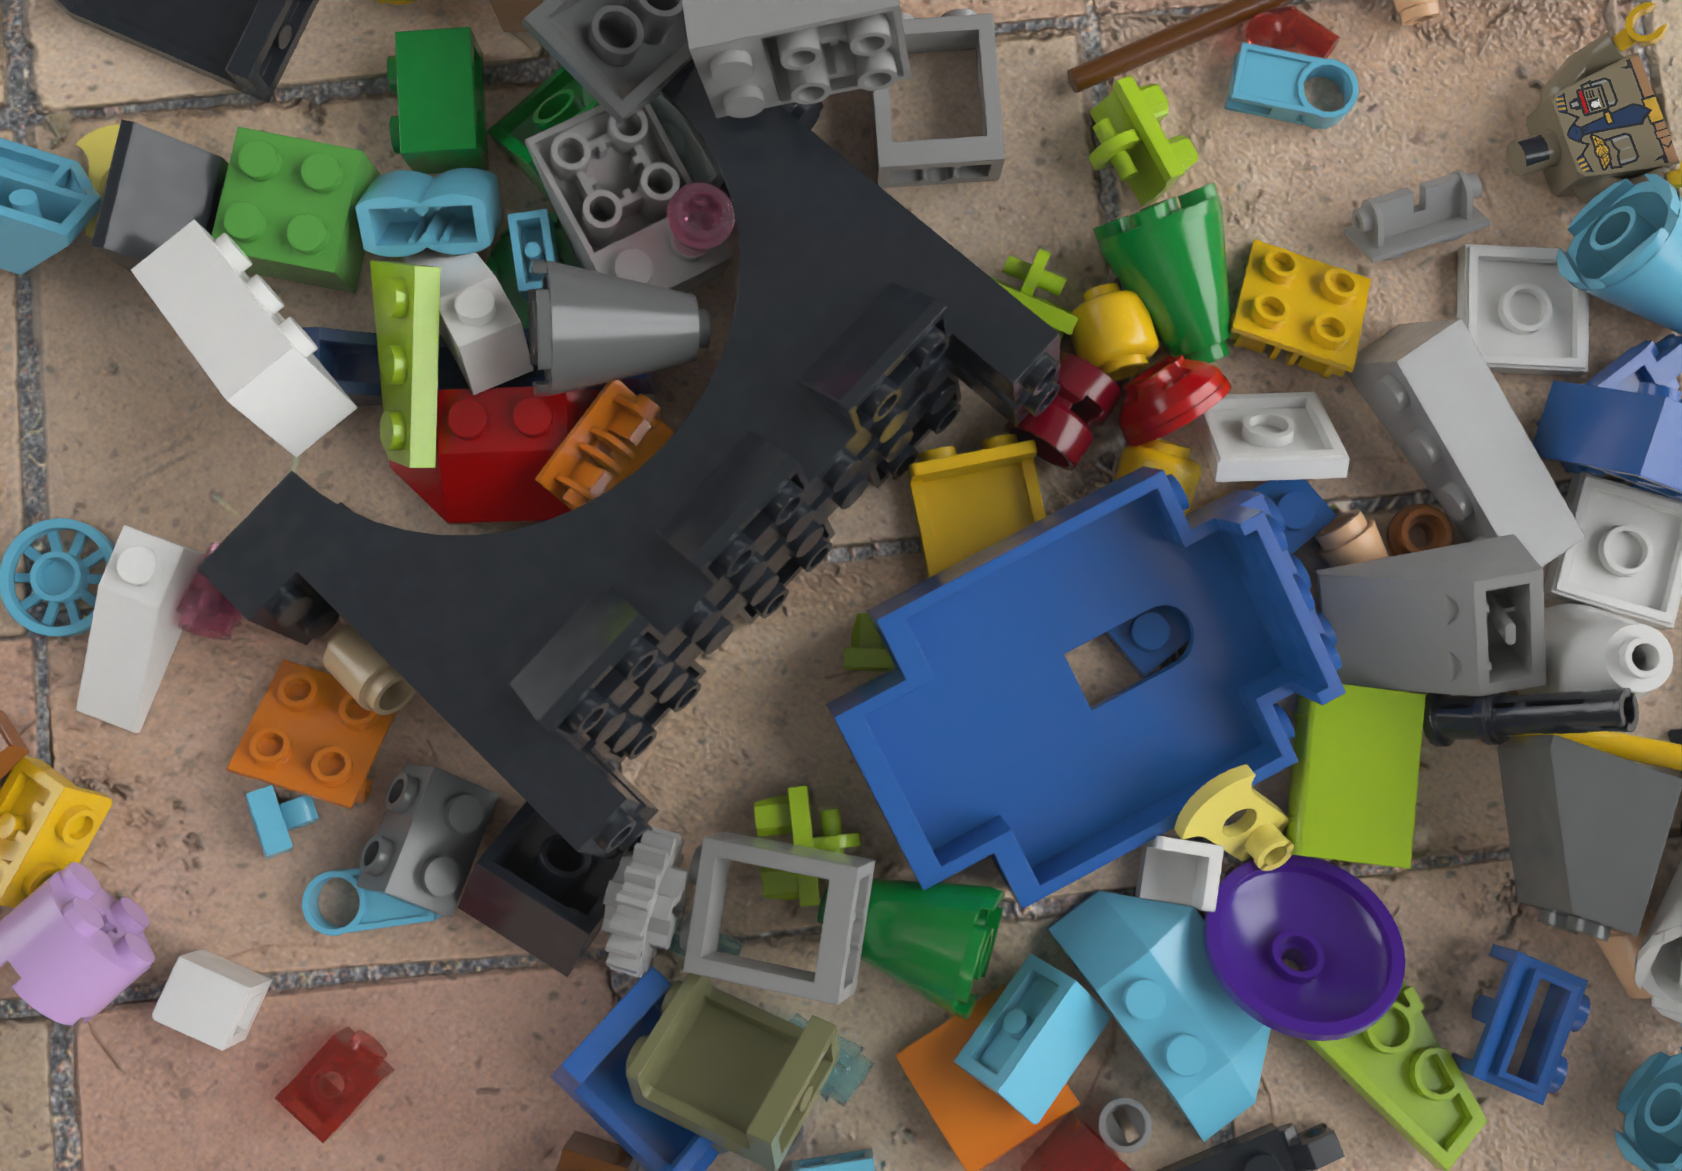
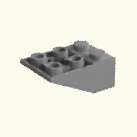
[682,0,912,118]
[525,103,733,293]
[1316,534,1546,696]

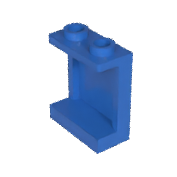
[550,966,719,1171]

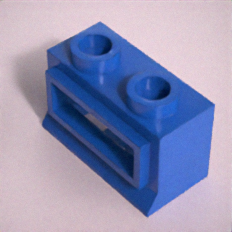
[1451,944,1591,1105]

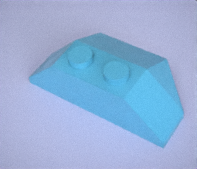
[0,138,102,275]
[1047,890,1271,1142]

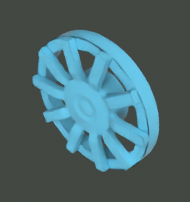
[0,518,115,637]

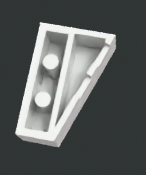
[131,219,358,458]

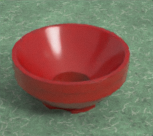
[1118,354,1232,446]

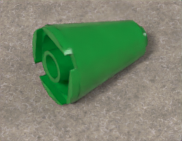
[817,878,1005,1019]

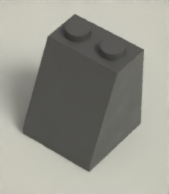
[1497,735,1682,942]

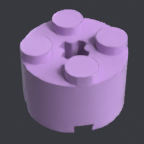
[0,862,155,1026]

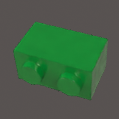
[387,27,489,174]

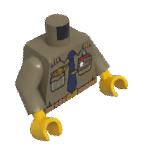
[1507,2,1682,204]

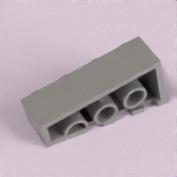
[1345,318,1585,567]

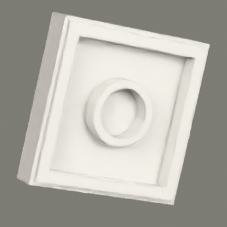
[1456,244,1589,377]
[1192,392,1350,482]
[1544,472,1682,630]

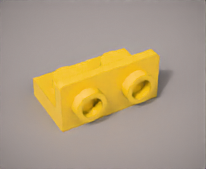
[0,756,113,908]

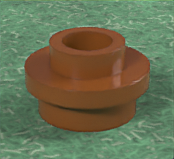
[1387,504,1453,556]

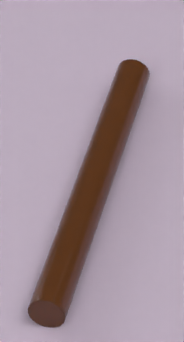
[1067,0,1294,93]

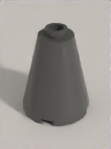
[528,259,711,396]

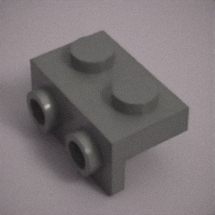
[357,764,499,918]

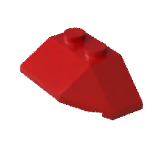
[390,386,638,525]

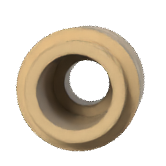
[323,624,416,715]

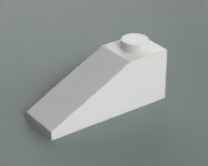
[401,247,533,395]
[76,525,209,733]

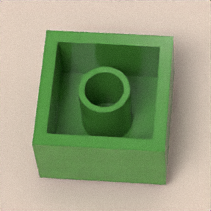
[212,127,381,294]

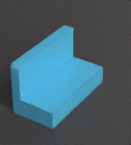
[954,953,1110,1124]

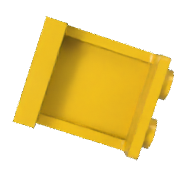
[907,434,1046,578]

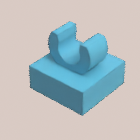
[245,785,319,860]

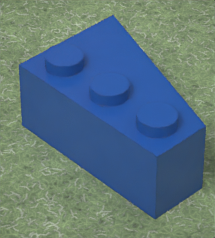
[1532,380,1682,502]

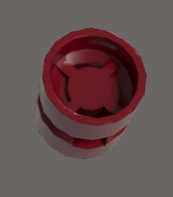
[1005,351,1123,471]

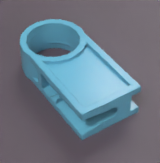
[1225,42,1359,129]
[302,867,442,936]

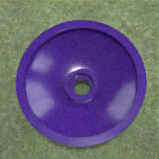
[1204,855,1405,1041]

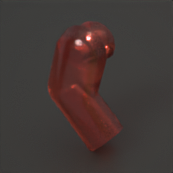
[1246,6,1341,59]

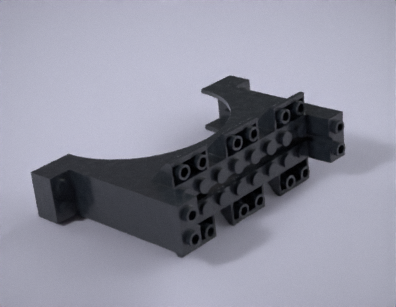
[197,58,1061,859]

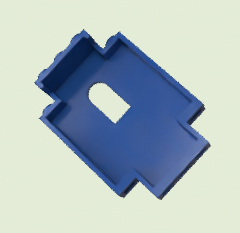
[826,466,1346,909]

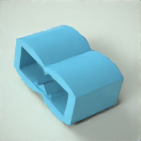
[355,168,503,257]

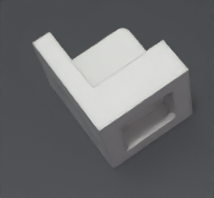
[1135,835,1224,912]
[152,949,273,1051]

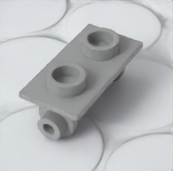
[1344,170,1491,263]

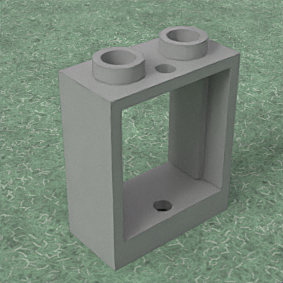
[870,9,1005,188]
[680,831,875,1005]

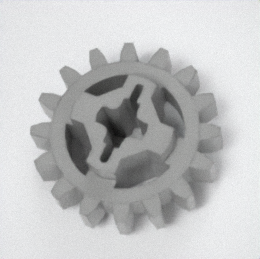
[601,826,690,978]

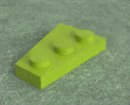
[370,260,441,468]
[1304,979,1488,1171]

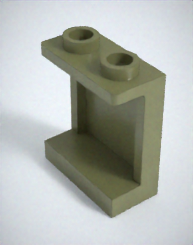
[626,973,840,1171]

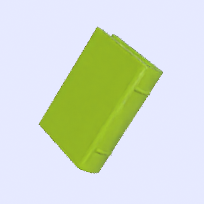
[1285,684,1426,869]

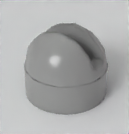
[1099,1098,1152,1153]

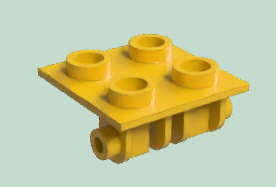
[1229,239,1371,379]

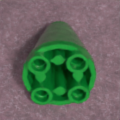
[1093,183,1231,363]

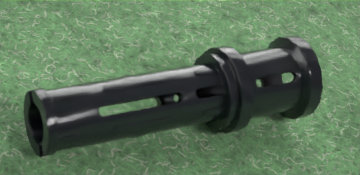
[1423,688,1639,747]

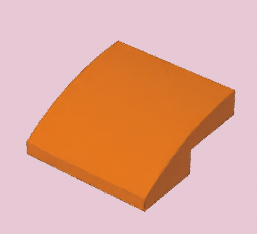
[895,984,1080,1171]

